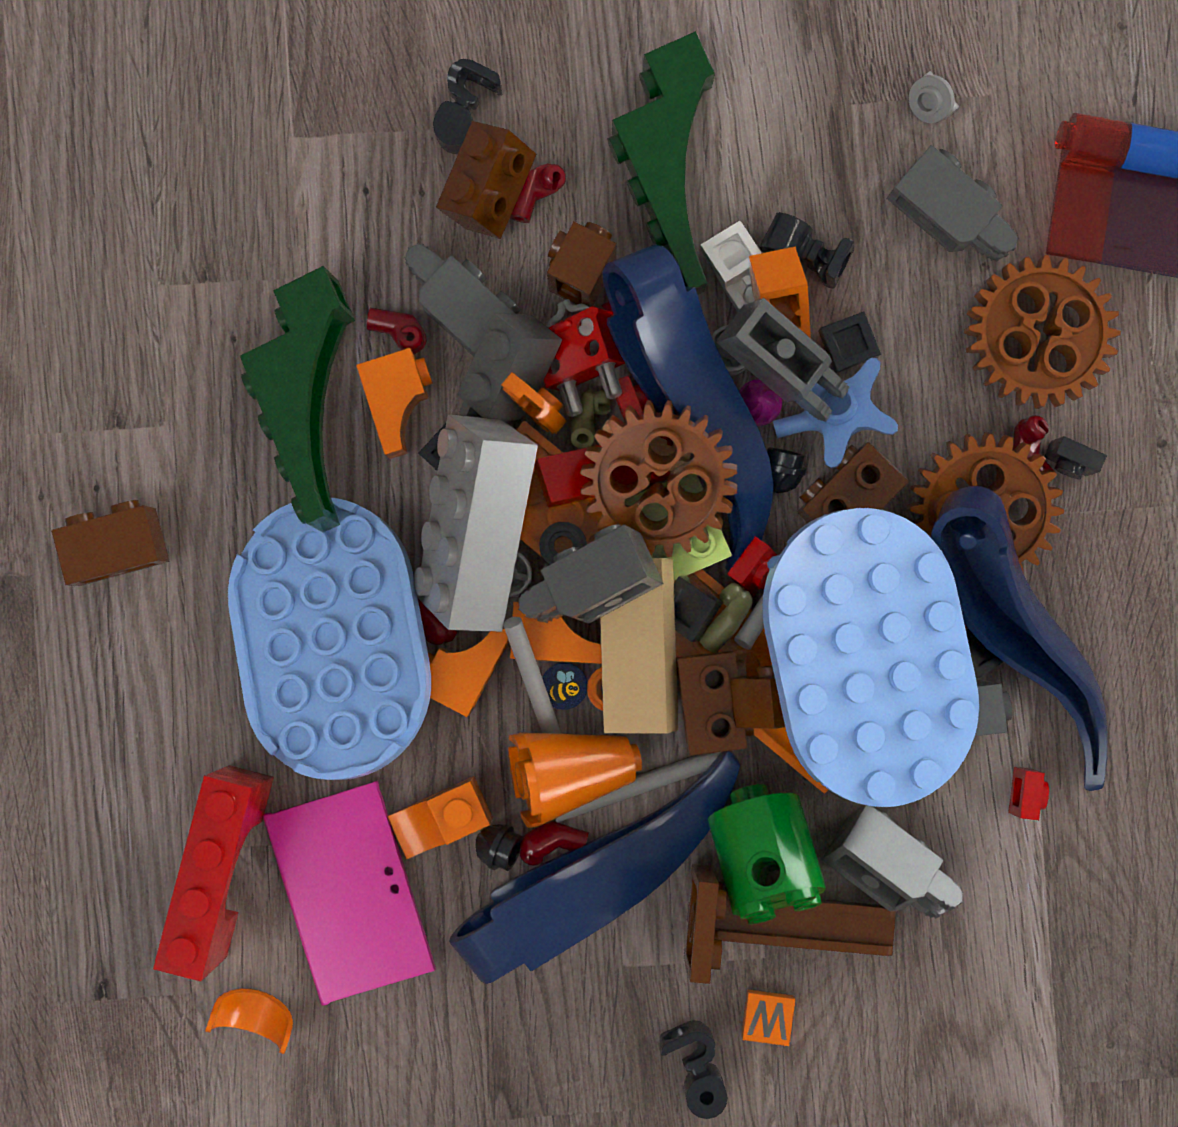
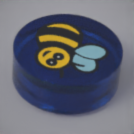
[542,662,587,710]

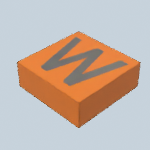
[741,989,795,1046]

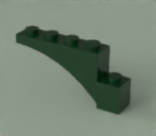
[607,31,715,294]
[240,266,355,532]

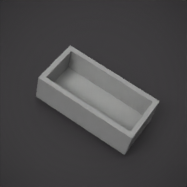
[414,414,538,632]

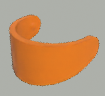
[205,989,293,1054]

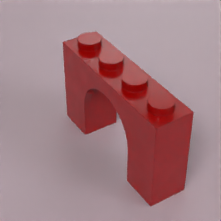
[153,765,274,982]

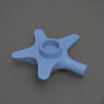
[773,358,898,468]

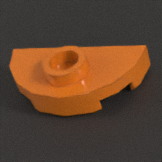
[501,372,567,435]

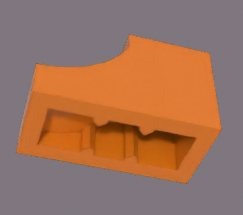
[749,247,811,338]
[356,348,433,459]
[510,602,602,664]
[428,627,509,717]
[387,776,493,859]

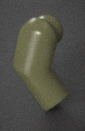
[571,388,611,449]
[699,583,752,653]

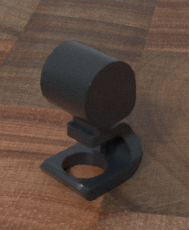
[433,59,502,154]
[759,212,854,289]
[659,1020,728,1119]

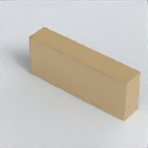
[600,558,679,733]

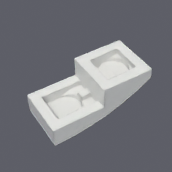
[701,221,762,312]

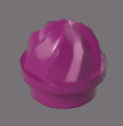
[739,379,782,426]

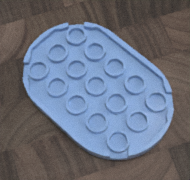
[228,498,431,780]
[762,508,979,807]

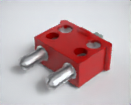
[544,299,625,417]

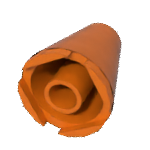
[508,732,642,828]

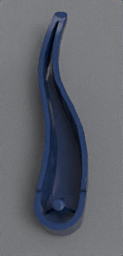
[603,245,773,572]
[931,486,1108,791]
[449,750,740,984]

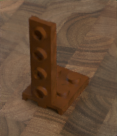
[684,864,896,984]

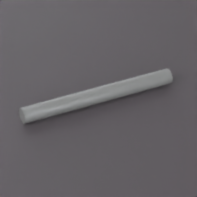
[555,752,721,823]

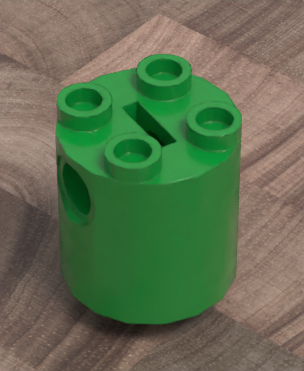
[708,784,826,924]

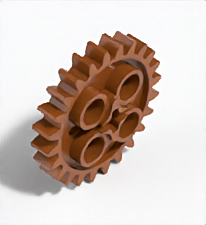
[964,255,1121,409]
[580,400,737,557]
[907,432,1064,574]

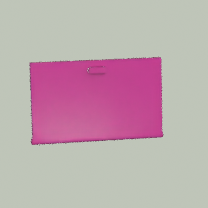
[263,781,436,1006]

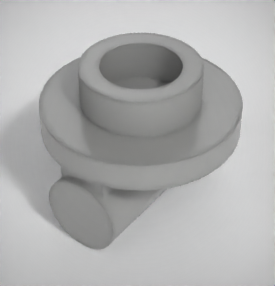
[909,71,960,123]

